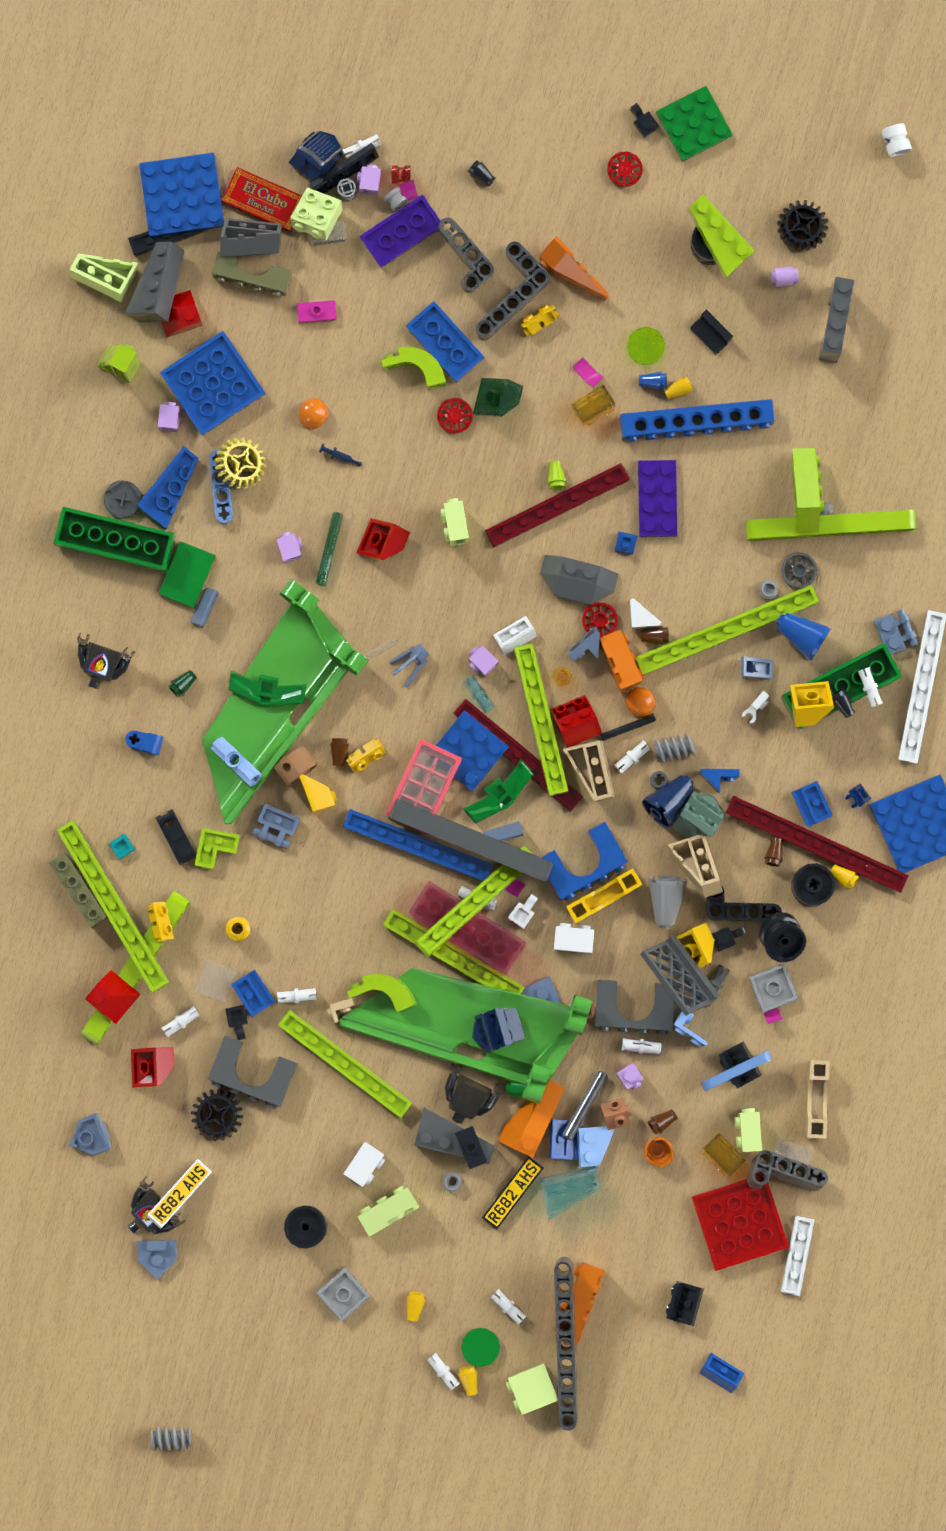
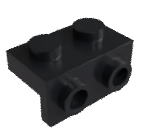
[719,1041,762,1089]
[666,1281,704,1326]

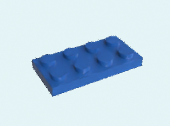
[406,301,484,383]

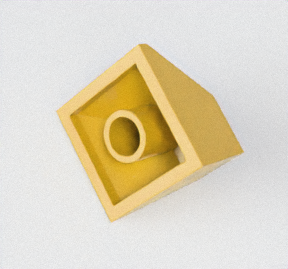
[790,681,834,727]
[300,774,338,815]
[677,923,714,968]

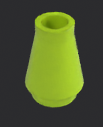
[548,461,566,490]

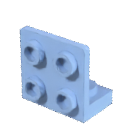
[673,1005,708,1047]

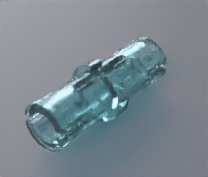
[464,675,495,713]

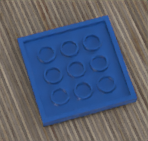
[139,152,224,238]
[160,331,265,436]
[869,774,946,873]

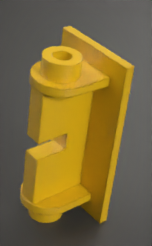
[519,304,559,336]
[346,738,387,773]
[147,902,174,943]

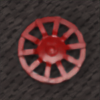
[607,151,643,187]
[437,398,473,434]
[582,602,618,638]

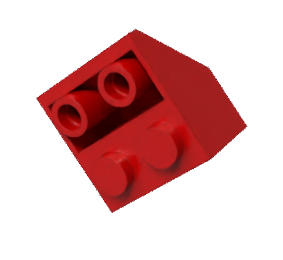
[550,695,602,748]

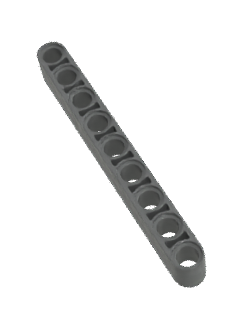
[389,799,554,881]
[554,1257,578,1431]

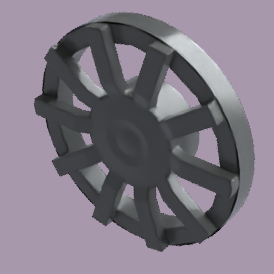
[781,552,817,588]

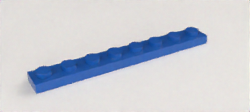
[343,809,493,881]

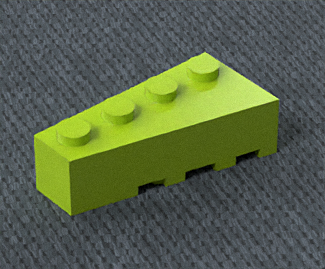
[687,194,755,279]

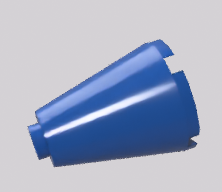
[776,613,831,660]

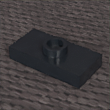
[455,1126,487,1169]

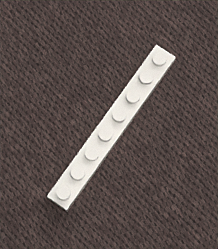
[898,610,946,764]

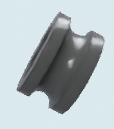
[650,771,668,789]

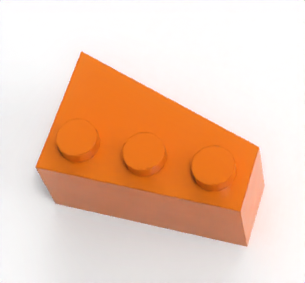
[599,630,644,693]

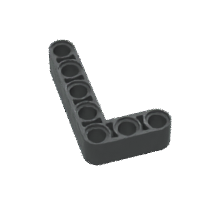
[476,241,549,340]

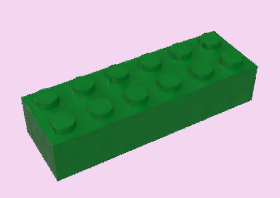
[53,507,176,573]
[781,642,902,731]

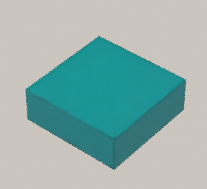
[109,833,136,860]

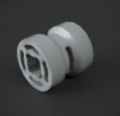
[337,178,357,201]

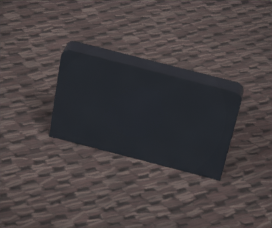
[690,309,733,355]

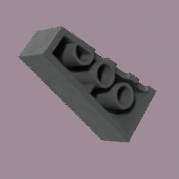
[125,242,184,322]
[414,1107,494,1164]

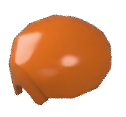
[298,398,328,429]
[626,687,656,718]
[644,1137,674,1168]

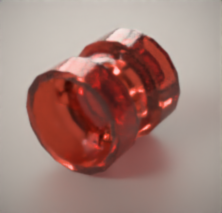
[391,165,411,184]

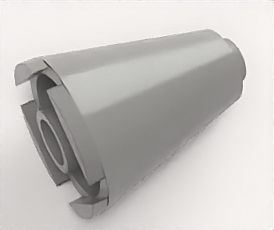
[649,875,687,929]

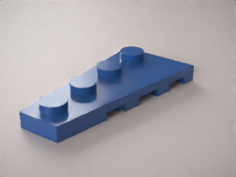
[136,446,199,529]

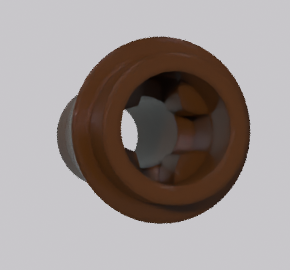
[641,625,669,644]
[330,738,349,766]
[764,837,783,867]
[648,1109,678,1135]

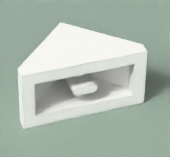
[629,598,662,630]

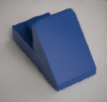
[700,769,740,793]

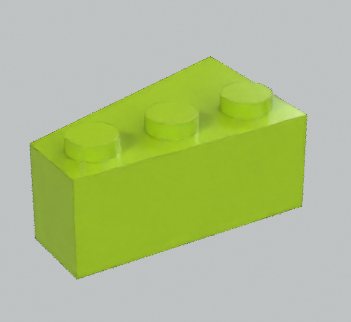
[97,344,141,383]

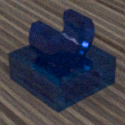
[845,783,871,808]

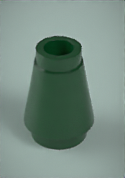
[168,670,197,697]

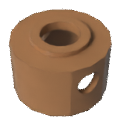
[274,745,318,786]

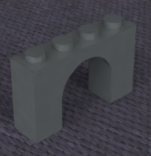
[818,277,854,363]
[595,980,675,1035]
[208,1036,298,1109]

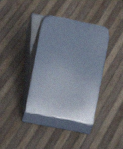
[567,626,600,661]
[741,657,773,679]

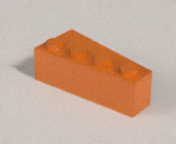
[554,1261,605,1344]

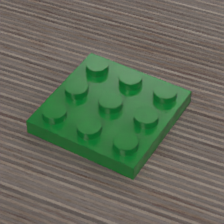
[656,86,733,162]

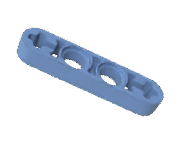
[209,450,233,524]
[701,1051,772,1091]

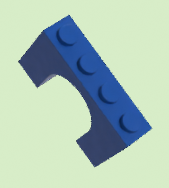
[541,822,628,901]

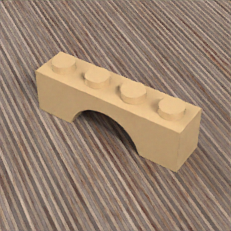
[805,1060,830,1139]

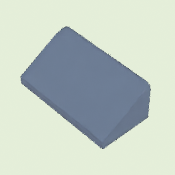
[191,588,219,628]
[483,821,523,841]

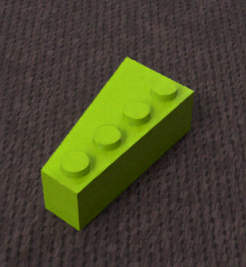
[791,448,824,532]

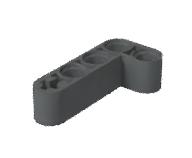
[437,217,494,292]
[747,1150,828,1191]

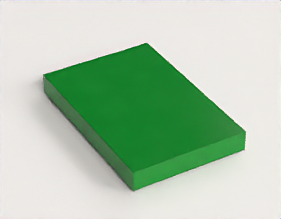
[158,541,216,608]

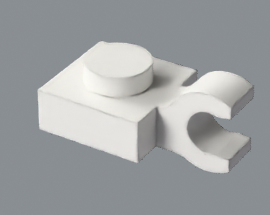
[741,691,769,724]
[508,894,538,929]

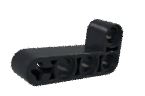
[706,885,782,922]

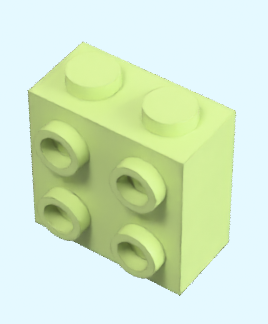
[291,188,343,240]
[440,498,469,547]
[734,1108,762,1152]
[506,1363,558,1415]

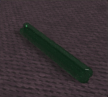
[316,512,343,586]

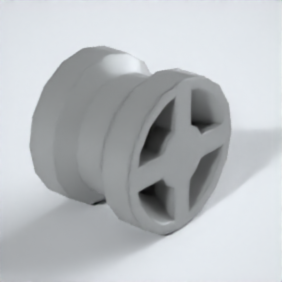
[384,187,407,211]

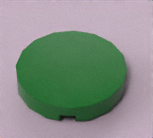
[461,1328,500,1367]

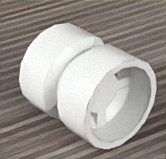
[881,123,912,157]

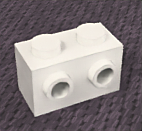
[553,923,594,954]
[344,1141,385,1187]

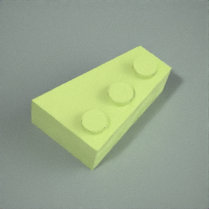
[70,254,138,302]
[357,1186,420,1237]

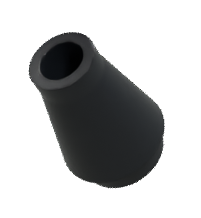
[467,160,496,186]
[832,689,855,718]

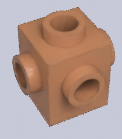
[600,1098,632,1130]

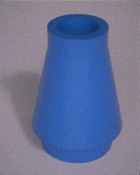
[639,371,667,390]

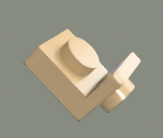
[327,998,354,1023]

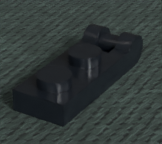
[155,809,196,865]

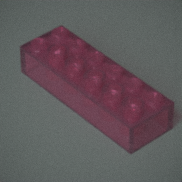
[408,881,527,976]

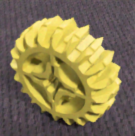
[215,438,266,489]

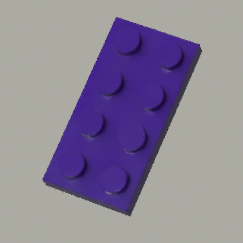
[360,194,440,268]
[638,460,678,537]

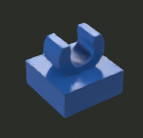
[614,531,637,555]

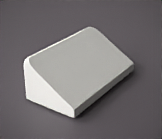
[493,616,537,655]

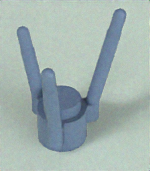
[390,644,429,687]

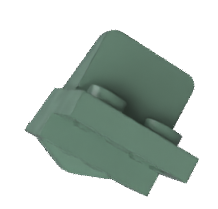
[673,791,725,838]

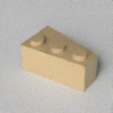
[563,740,615,802]
[668,834,723,898]

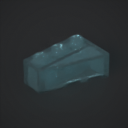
[539,1166,602,1220]

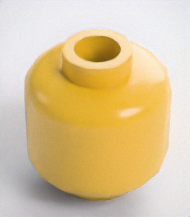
[225,917,251,942]

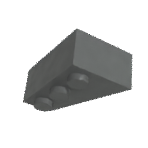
[220,218,282,257]

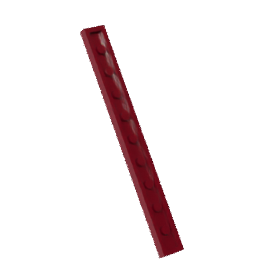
[725,795,909,893]

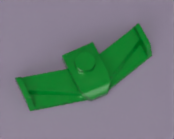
[228,670,307,707]
[463,759,534,824]

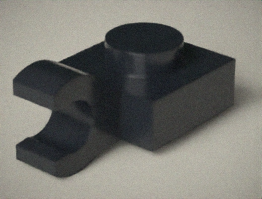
[630,103,660,138]
[712,927,746,952]
[225,1005,248,1040]

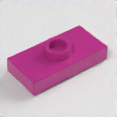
[297,300,337,323]

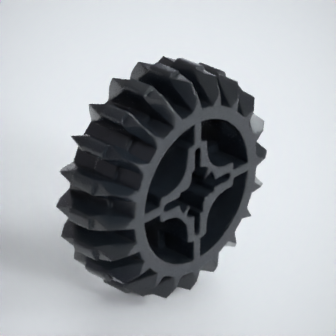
[777,200,828,251]
[191,1089,243,1141]

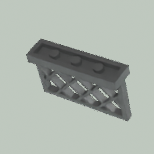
[640,935,720,1016]

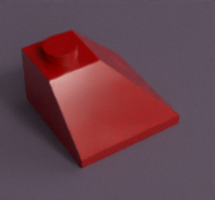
[161,290,203,338]
[356,518,410,560]
[85,970,141,1024]
[131,1047,174,1088]

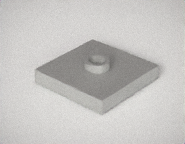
[748,963,798,1013]
[316,1267,371,1322]

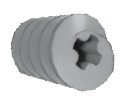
[654,733,696,762]
[151,1426,192,1451]

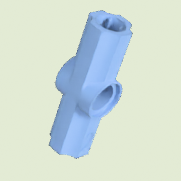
[211,737,262,786]

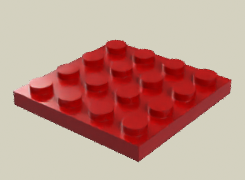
[692,1176,789,1271]

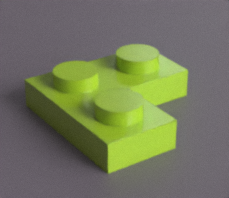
[195,828,240,869]

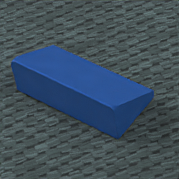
[699,1353,744,1393]

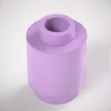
[771,267,799,287]

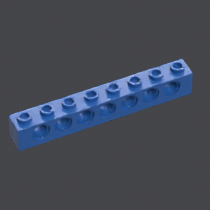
[620,399,775,442]

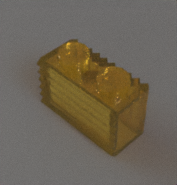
[571,384,615,426]
[702,1132,746,1176]

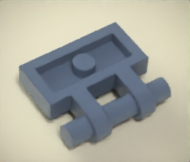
[873,609,918,655]
[252,804,300,849]

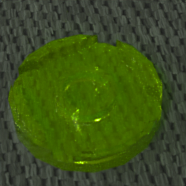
[627,327,665,365]

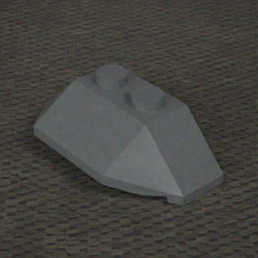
[540,555,619,605]

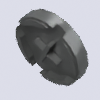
[104,480,142,518]

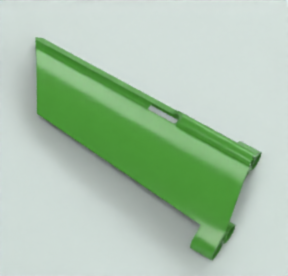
[202,579,369,824]
[339,968,593,1104]

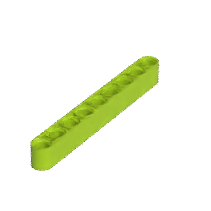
[746,510,916,541]
[80,891,190,1045]

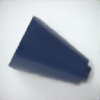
[642,775,694,828]

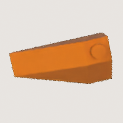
[539,236,609,301]
[498,1080,565,1158]

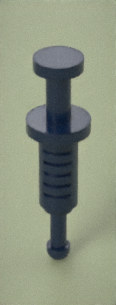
[319,443,362,466]

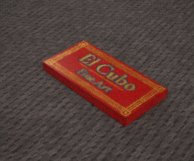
[221,167,302,233]

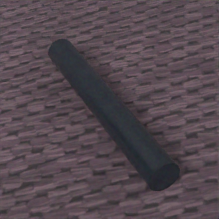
[600,714,656,741]

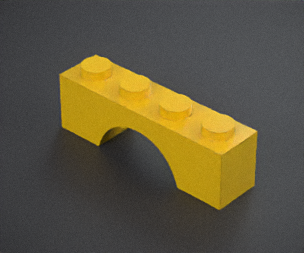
[566,868,642,924]

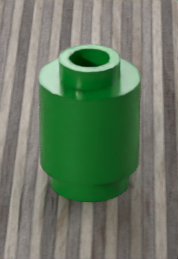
[506,1081,525,1099]

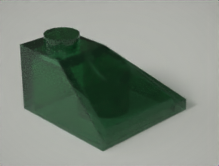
[473,378,523,417]

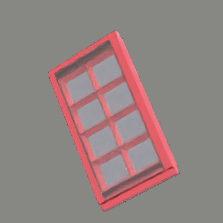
[386,739,462,835]

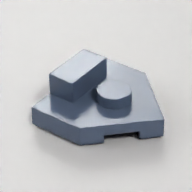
[522,976,561,1004]
[69,1113,112,1156]
[137,1240,177,1280]

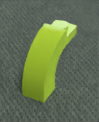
[381,347,446,390]
[347,973,417,1012]

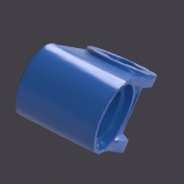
[126,731,164,756]

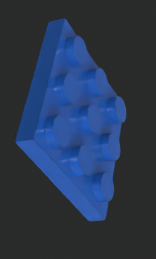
[428,710,509,791]

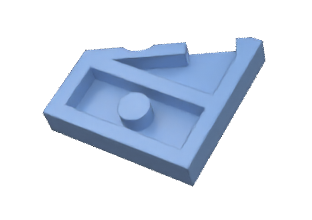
[577,1126,615,1167]

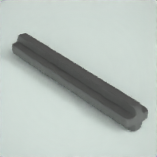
[562,1071,608,1140]

